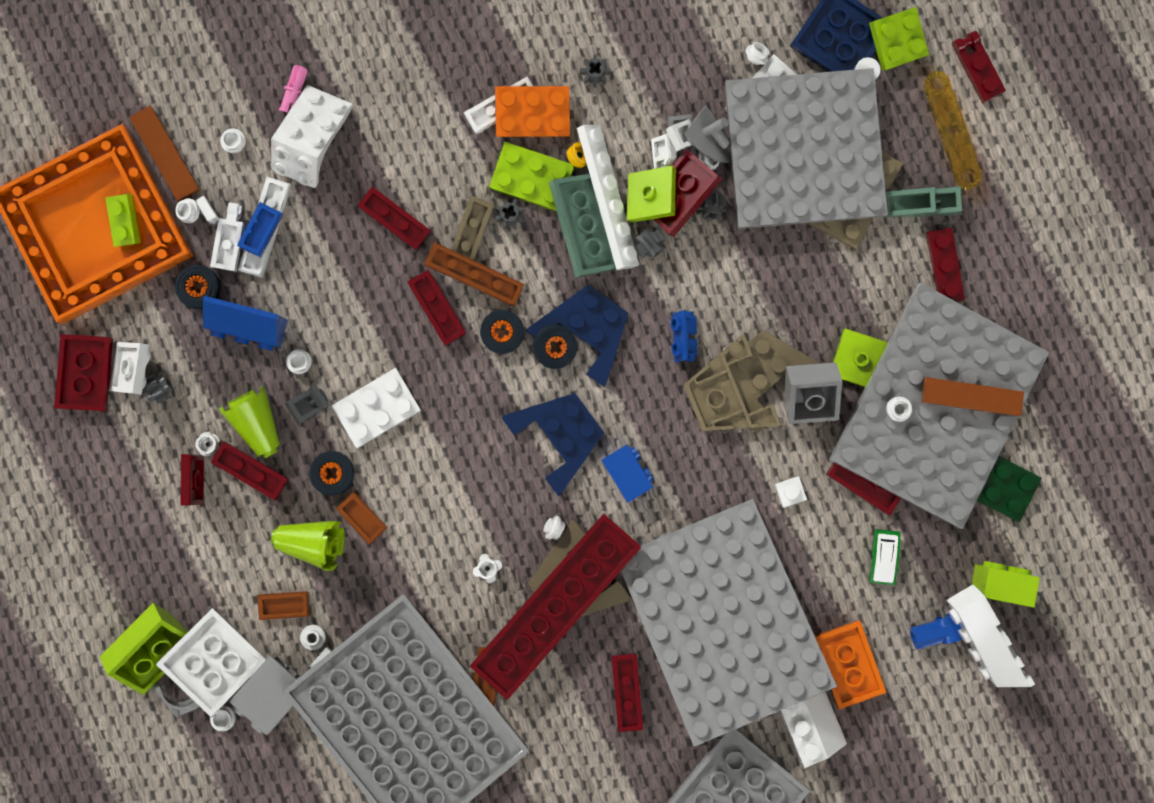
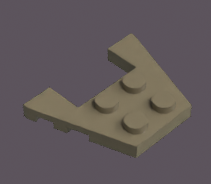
[729,330,821,434]
[684,335,781,431]
[528,520,632,616]

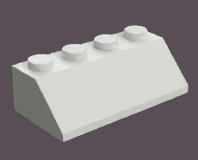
[779,692,847,768]

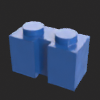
[601,445,654,503]

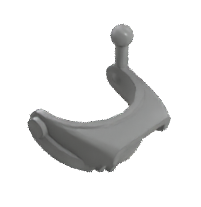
[152,684,200,717]

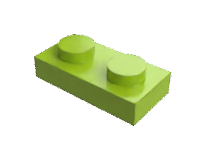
[105,194,141,247]

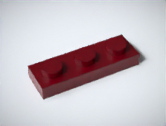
[357,187,432,251]
[926,228,965,302]
[407,270,467,347]
[211,441,289,500]
[612,653,643,732]

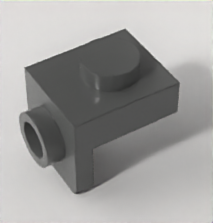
[285,384,328,425]

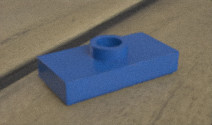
[237,202,284,258]

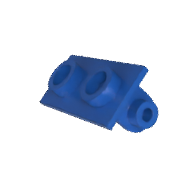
[671,310,698,362]

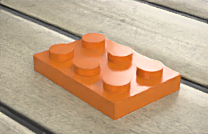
[495,86,570,137]
[815,620,887,710]

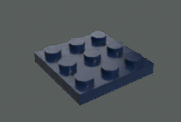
[790,0,883,72]

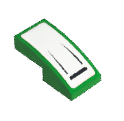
[869,529,901,585]

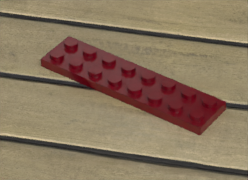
[470,513,642,700]

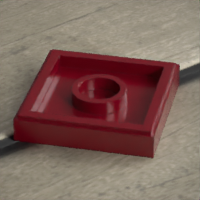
[180,454,204,506]

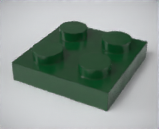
[977,456,1042,522]

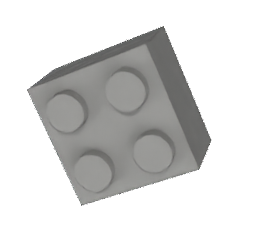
[784,362,842,424]

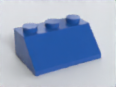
[203,296,288,351]

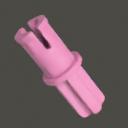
[279,65,307,114]

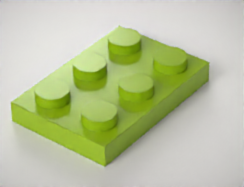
[489,142,575,212]

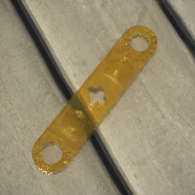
[923,71,982,190]

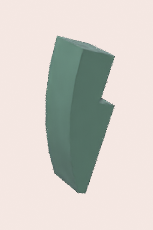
[886,187,962,218]

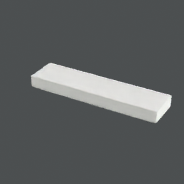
[238,177,291,278]

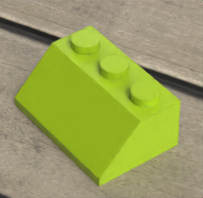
[100,603,188,695]

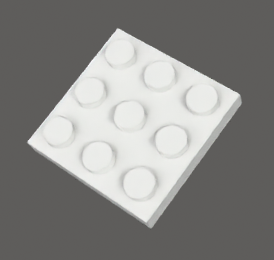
[156,608,266,717]

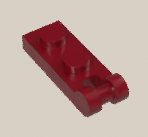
[952,31,1006,103]

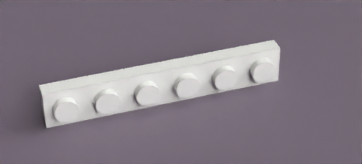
[577,125,639,270]

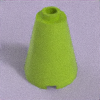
[218,386,280,458]
[271,521,345,571]

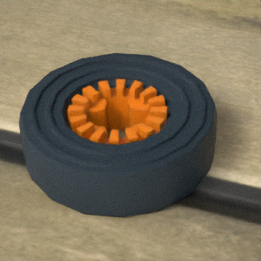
[175,265,221,309]
[480,309,524,354]
[532,324,577,369]
[309,451,355,496]

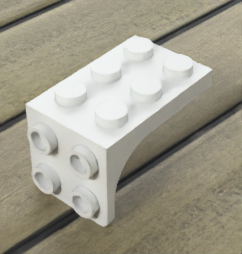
[271,85,352,188]

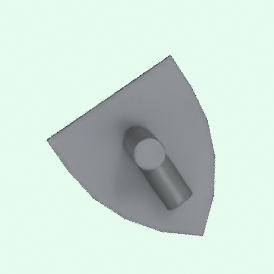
[683,106,731,163]

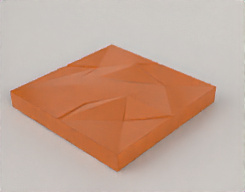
[0,124,194,325]

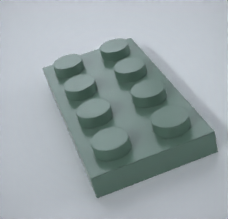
[549,174,616,278]

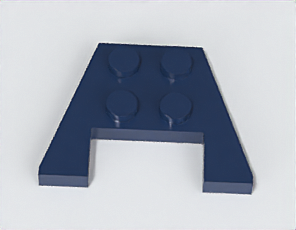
[526,285,628,387]
[501,393,604,496]

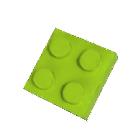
[869,7,929,71]

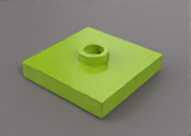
[627,166,676,223]
[833,328,888,388]

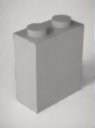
[229,653,300,735]

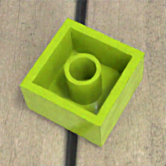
[972,561,1040,608]

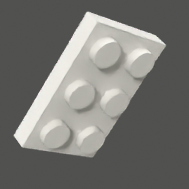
[332,368,422,449]

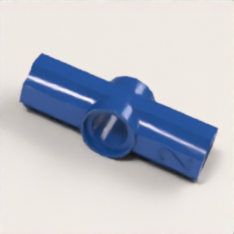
[909,614,963,649]

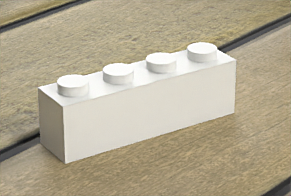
[947,585,1035,687]

